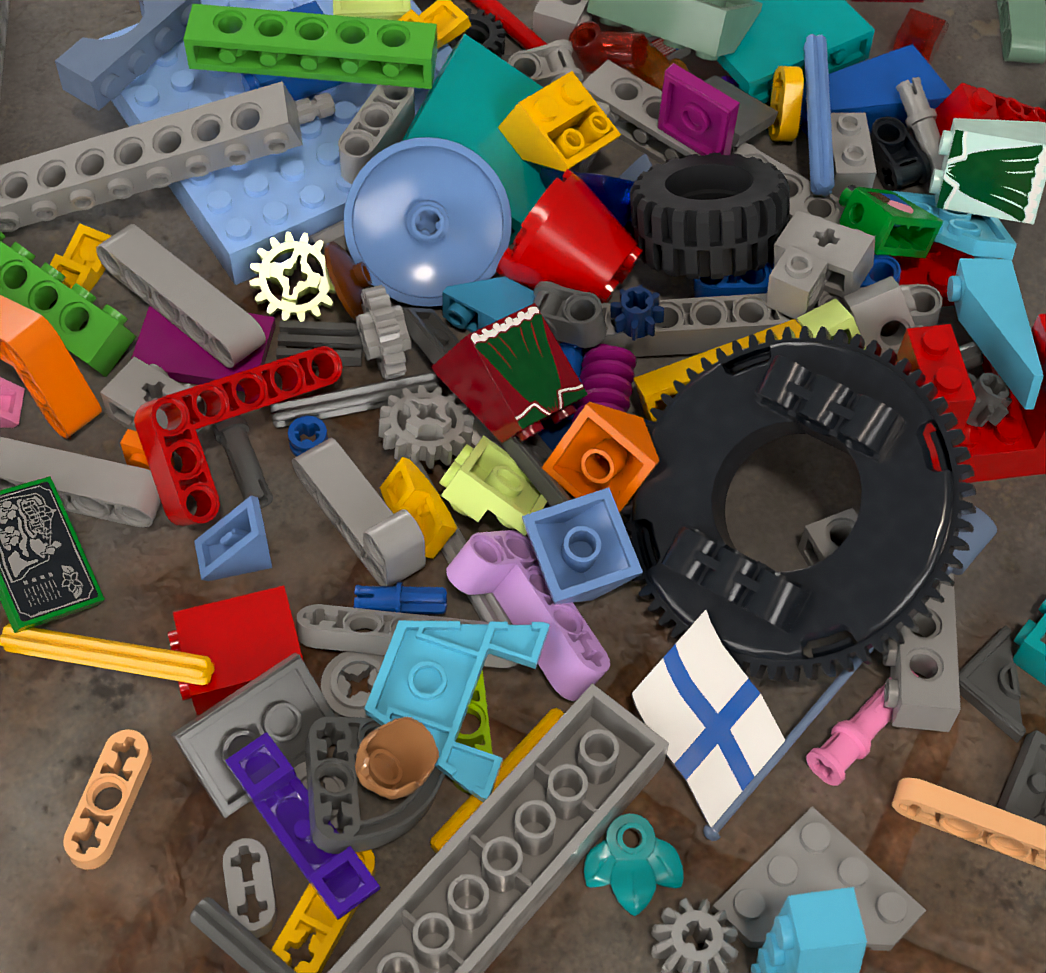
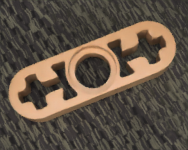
[63,730,152,870]

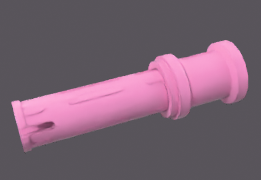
[806,670,918,786]

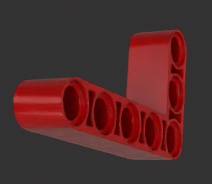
[134,346,343,526]

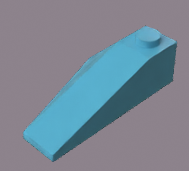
[947,258,1044,409]

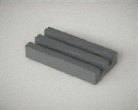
[276,320,363,366]

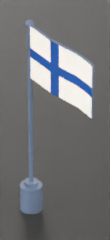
[631,506,997,841]

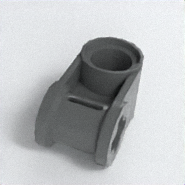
[532,281,607,348]

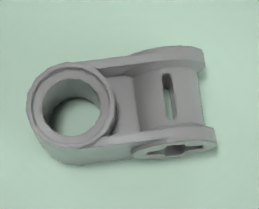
[508,39,583,87]

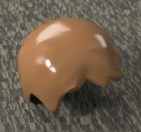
[355,717,439,799]

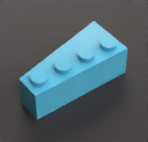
[751,887,867,973]

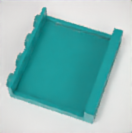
[716,0,875,104]
[401,34,561,245]

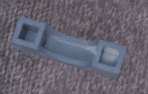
[55,0,201,111]

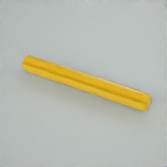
[0,624,215,685]

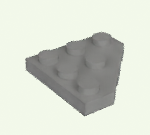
[711,806,926,951]

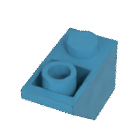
[442,276,535,332]

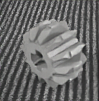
[651,898,738,973]

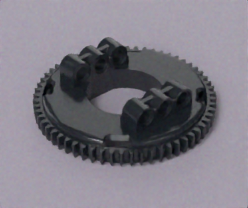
[619,326,977,682]

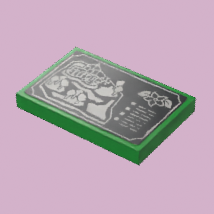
[0,476,105,633]

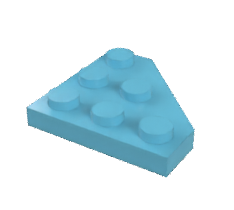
[892,191,1017,260]

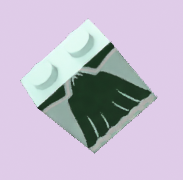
[929,118,1046,224]

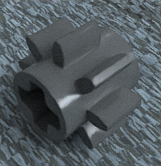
[966,373,1012,427]

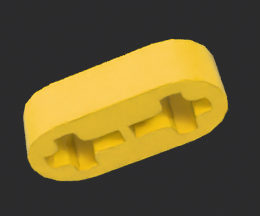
[768,66,804,142]

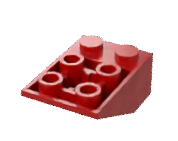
[935,83,1046,137]

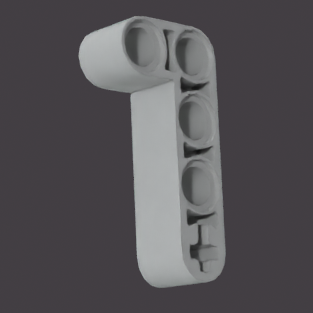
[292,437,426,586]

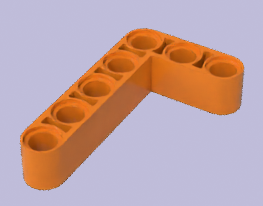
[0,295,102,439]

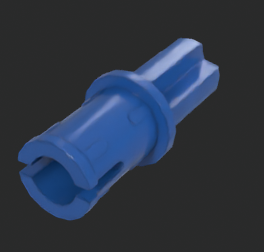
[354,582,448,615]

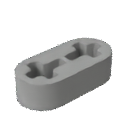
[223,838,277,938]

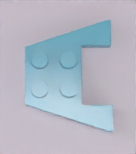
[365,620,550,802]

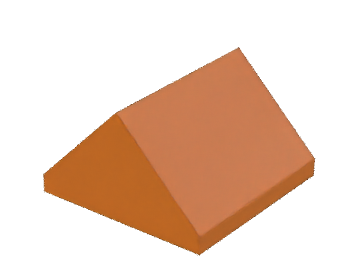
[542,402,660,513]

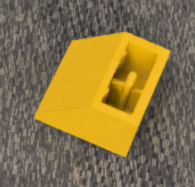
[498,71,621,172]

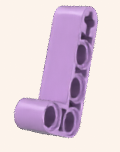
[446,530,610,701]

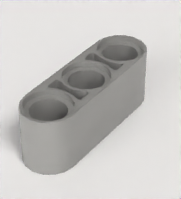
[338,85,415,184]

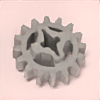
[356,285,411,380]
[378,385,474,468]

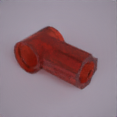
[568,21,648,73]

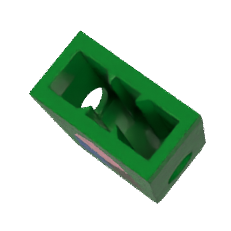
[839,185,944,258]

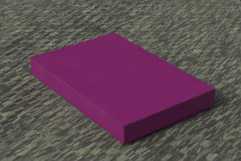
[131,305,276,392]

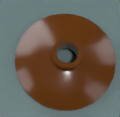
[324,241,372,321]

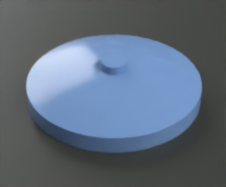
[344,137,512,307]

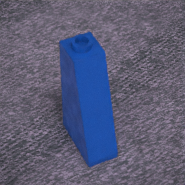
[799,44,952,137]

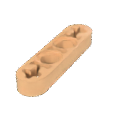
[892,778,1046,870]

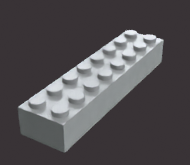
[327,683,669,973]

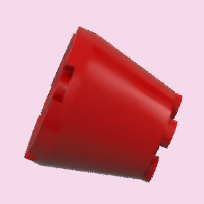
[496,169,643,303]

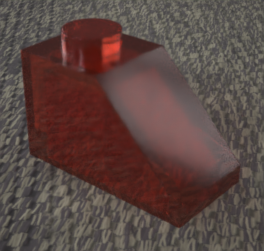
[893,8,949,64]

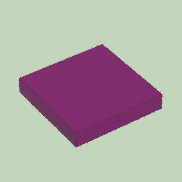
[657,63,740,155]

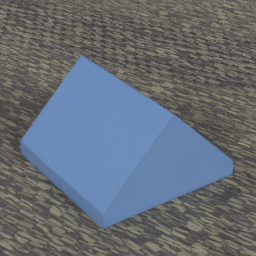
[522,487,643,604]

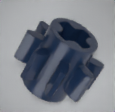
[610,285,664,341]

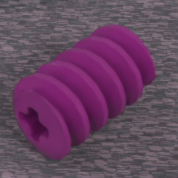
[572,344,637,422]

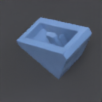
[194,496,272,581]

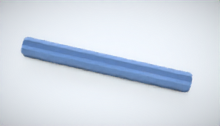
[804,34,835,196]

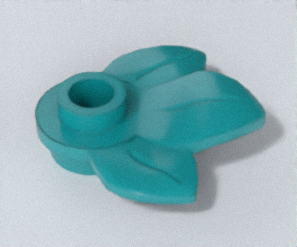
[584,813,684,916]

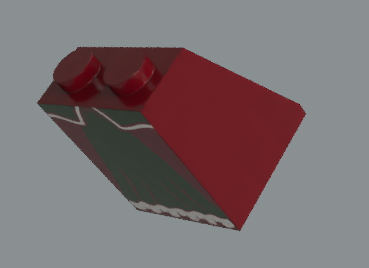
[431,303,588,443]

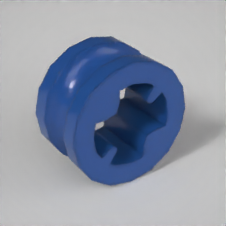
[288,416,328,457]

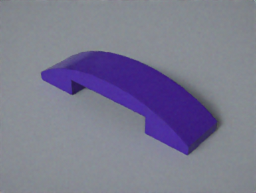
[225,732,381,920]

